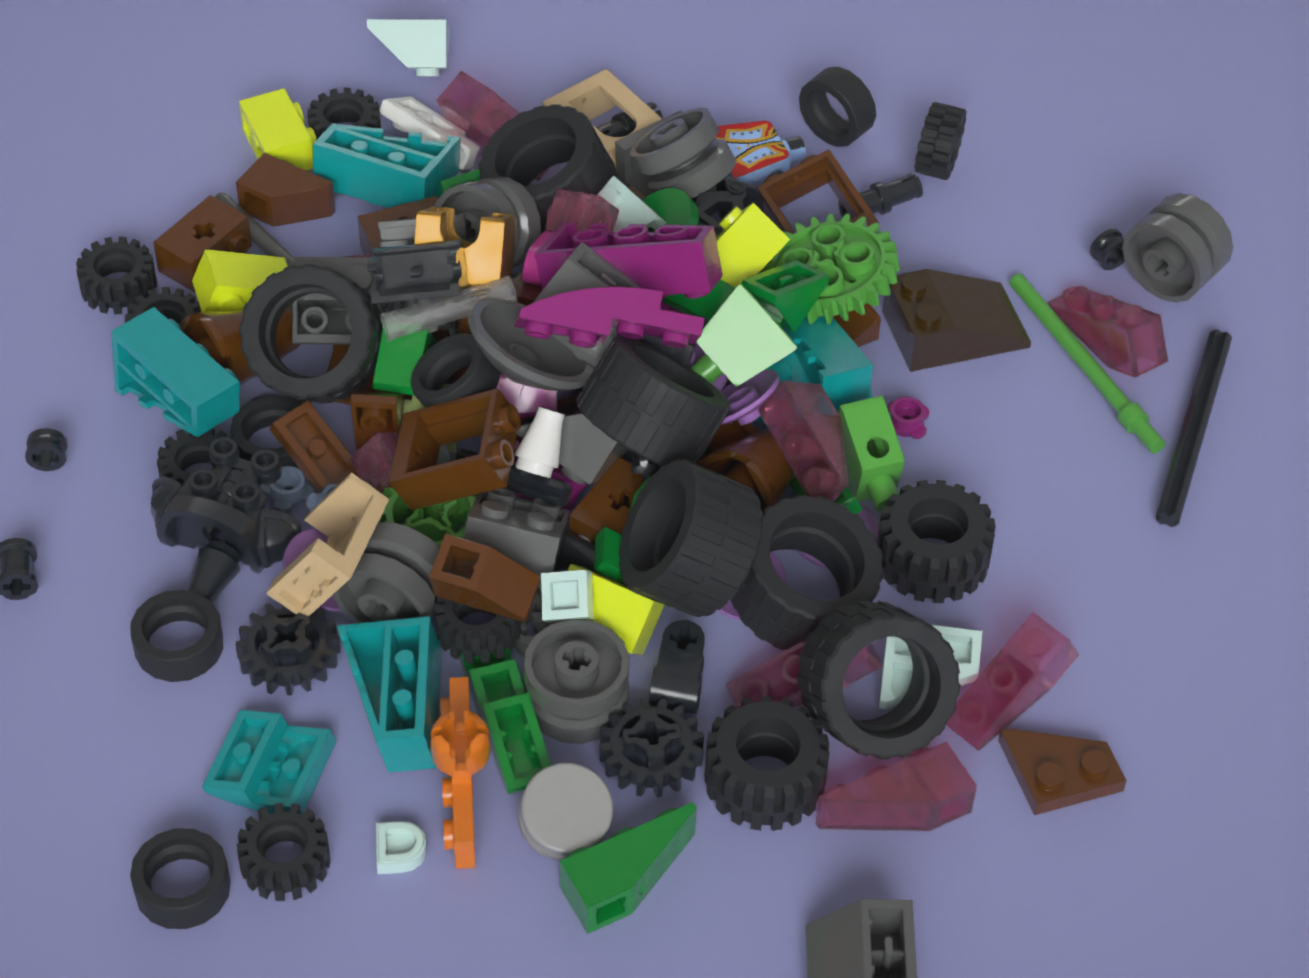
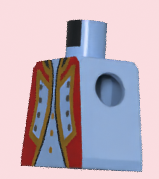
[715,120,806,187]

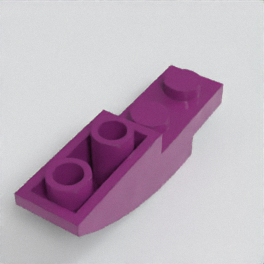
[514,287,705,348]

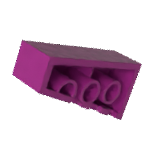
[535,222,723,299]

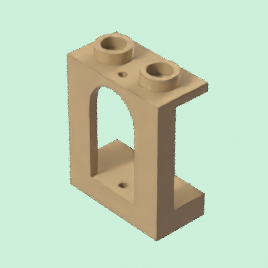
[542,69,662,168]
[266,472,389,617]

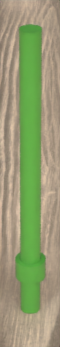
[1009,274,1165,454]

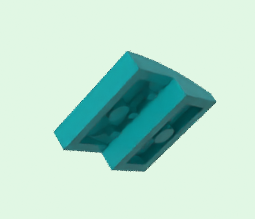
[202,710,337,815]

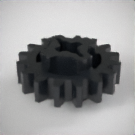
[235,603,340,696]
[599,697,704,797]

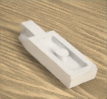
[380,96,480,170]

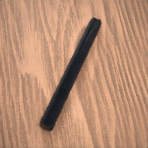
[1155,329,1232,527]

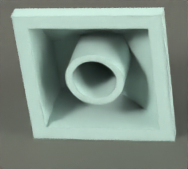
[367,19,450,77]

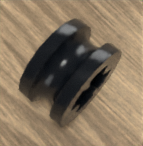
[1089,229,1125,270]
[25,428,68,471]

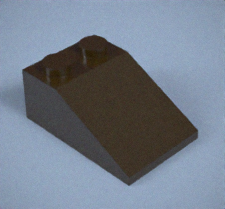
[882,269,1031,372]

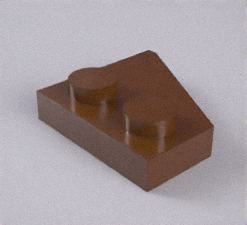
[998,728,1127,815]

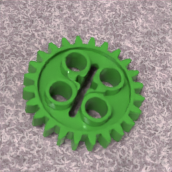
[760,214,900,324]

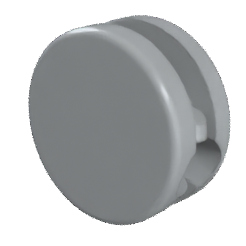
[518,763,613,861]

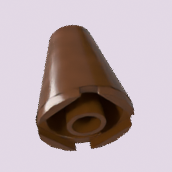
[180,308,301,386]
[697,424,806,512]

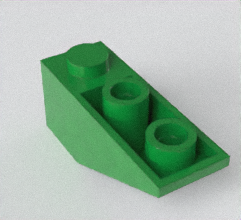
[560,802,697,934]

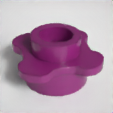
[887,397,930,439]

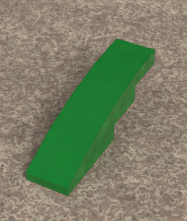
[460,647,551,794]

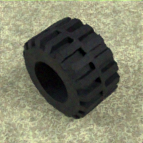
[877,480,996,603]
[704,696,830,831]

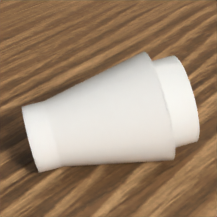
[514,407,565,478]

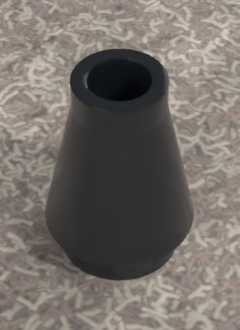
[187,540,241,603]

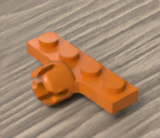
[431,677,491,869]

